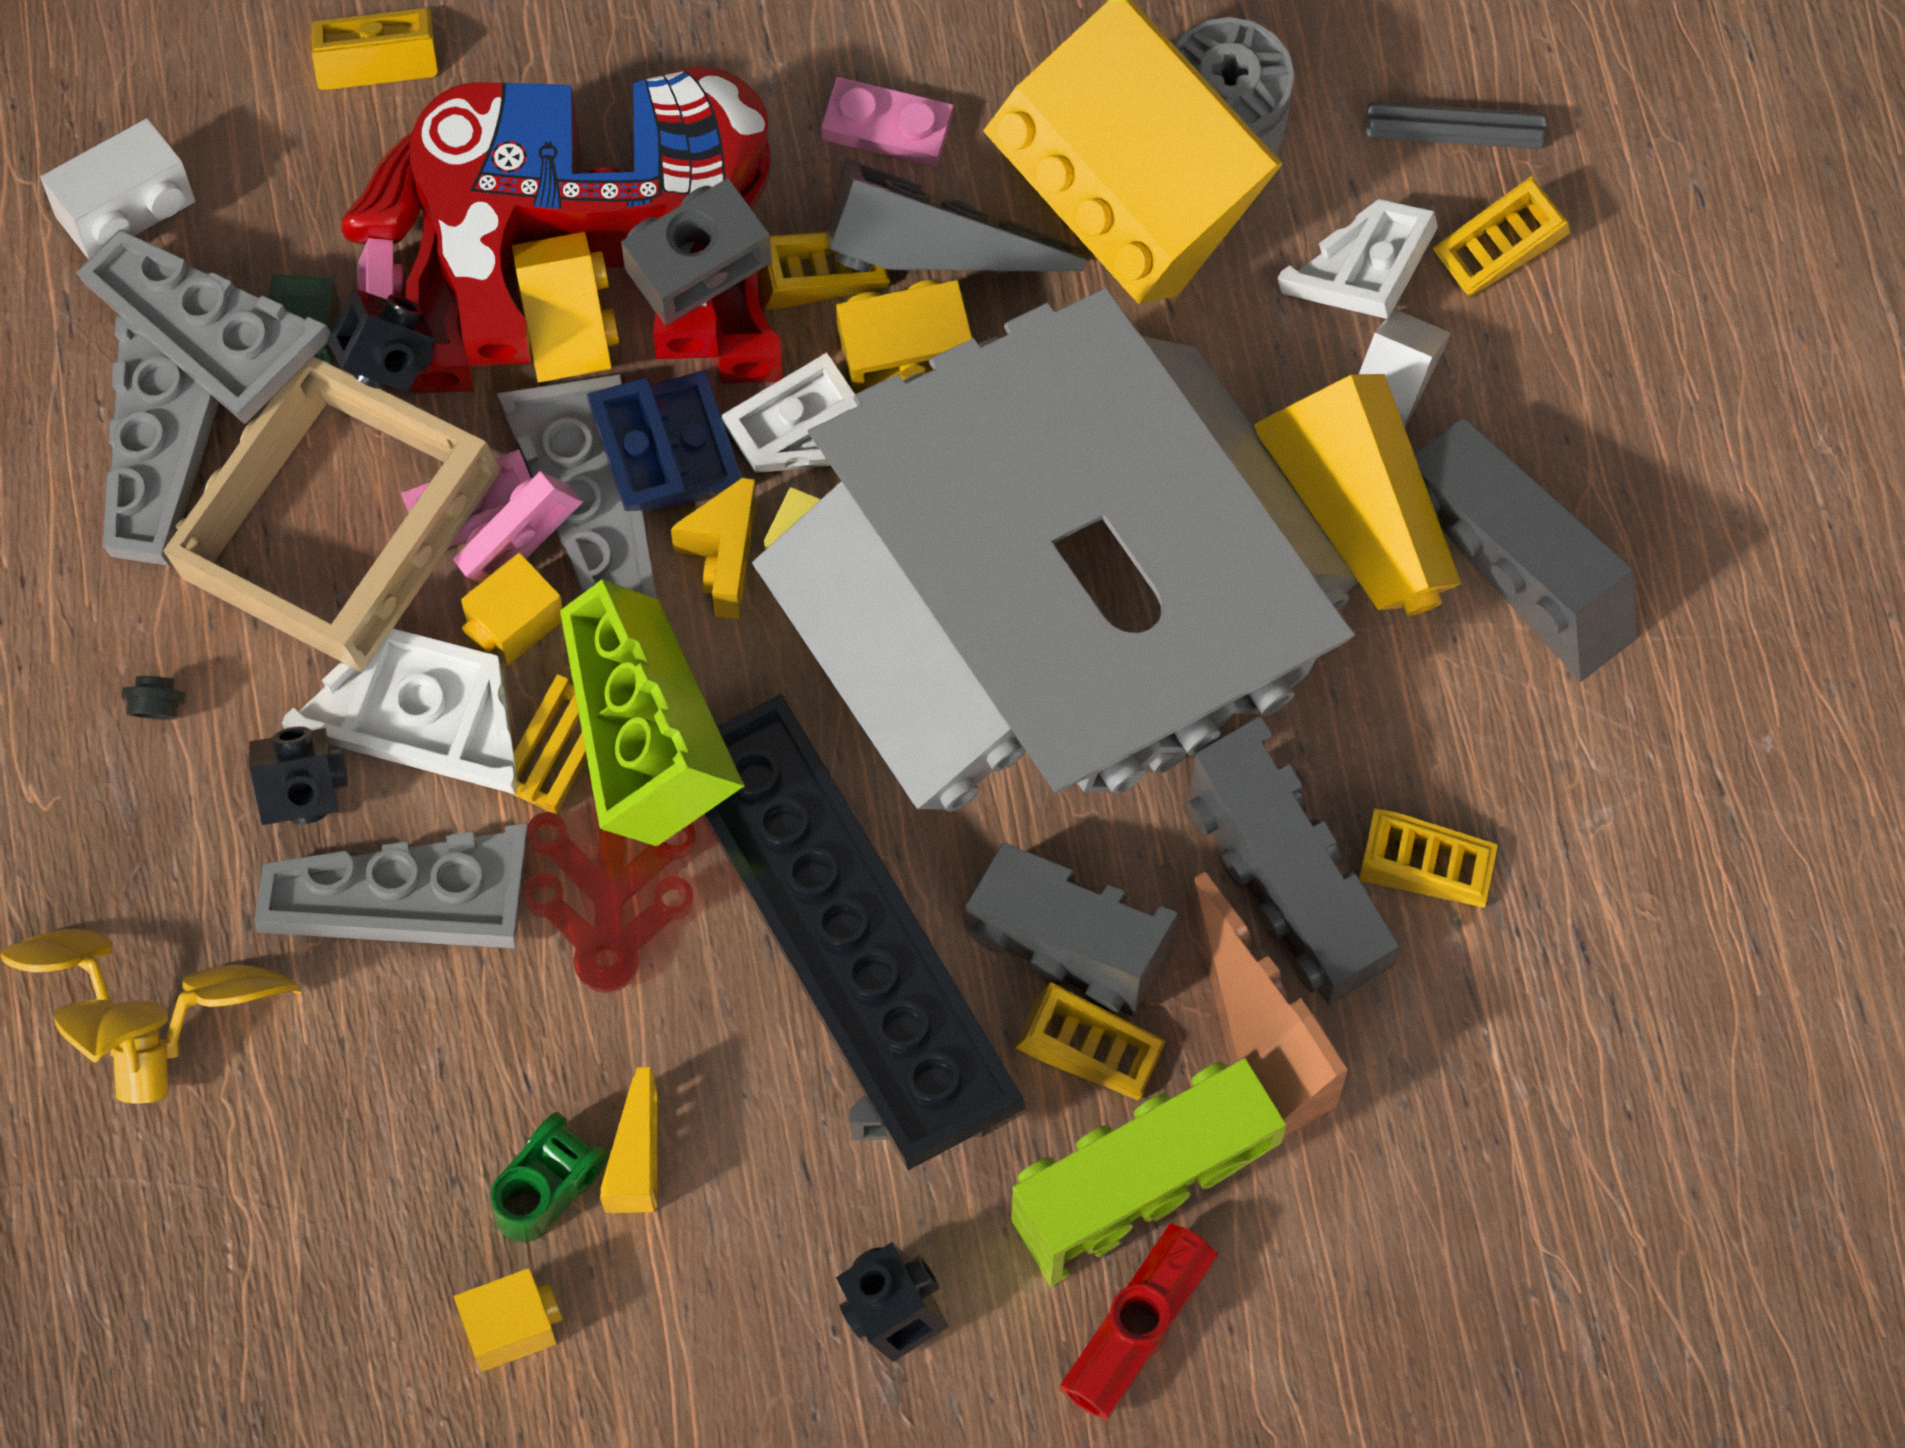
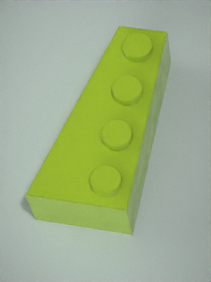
[560,579,744,846]
[1011,1058,1286,1288]

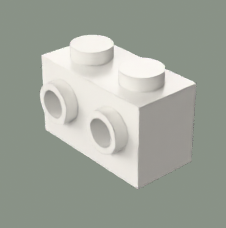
[40,118,196,260]

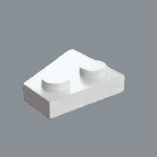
[1277,199,1438,319]
[722,353,858,473]

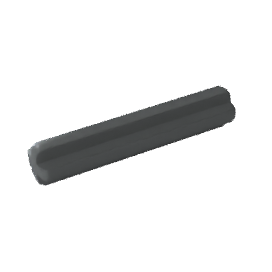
[1365,102,1546,149]

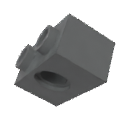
[621,178,772,326]

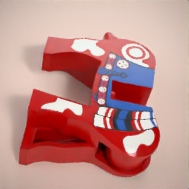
[341,66,783,394]

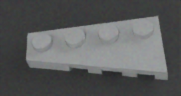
[76,230,331,424]
[103,316,219,566]
[497,374,656,598]
[254,823,529,949]

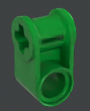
[491,1112,610,1242]

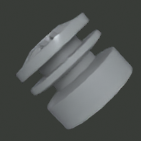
[1174,17,1295,156]

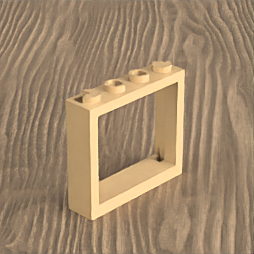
[163,356,501,672]

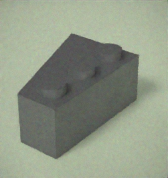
[965,842,1178,1018]

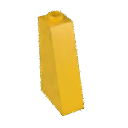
[1253,374,1462,616]

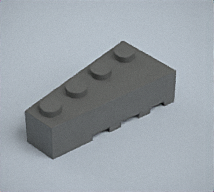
[1414,417,1638,682]
[1186,715,1400,1005]

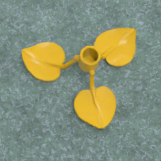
[1,928,301,1103]

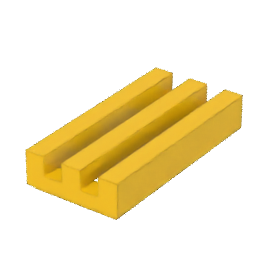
[510,674,587,815]

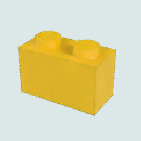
[511,232,619,383]
[836,280,972,394]

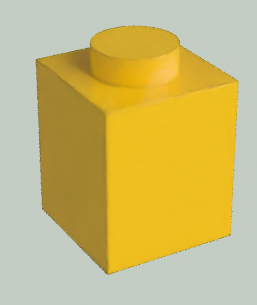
[461,552,563,666]
[453,1268,562,1373]

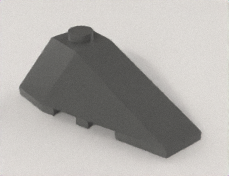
[826,159,1087,272]

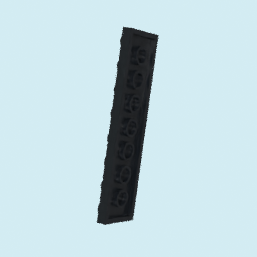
[702,694,1026,1171]

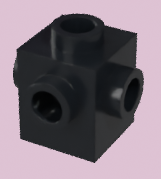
[328,288,435,392]
[249,726,348,825]
[836,1242,949,1362]

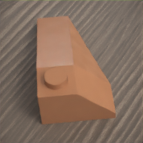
[1191,872,1348,1137]

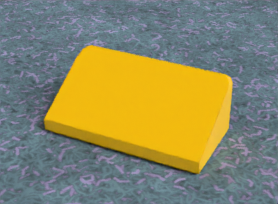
[311,8,438,90]

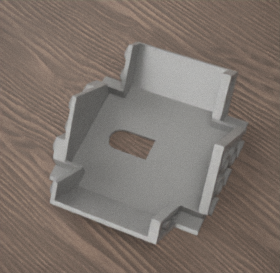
[752,287,1358,812]

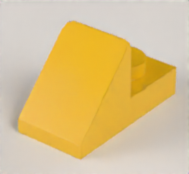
[671,478,757,619]

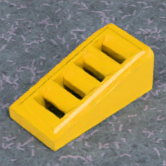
[1432,176,1570,298]
[757,232,890,310]
[1359,808,1498,908]
[1014,982,1166,1100]
[600,1067,658,1213]

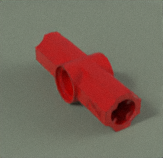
[1059,1222,1218,1421]

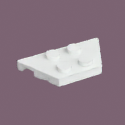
[282,629,518,794]

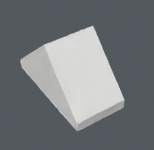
[1359,309,1451,429]

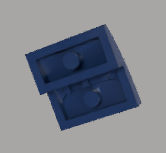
[587,370,742,511]

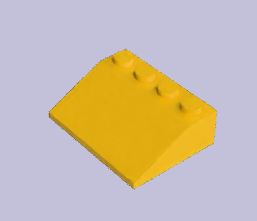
[983,0,1283,304]

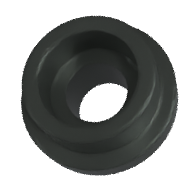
[121,676,186,720]

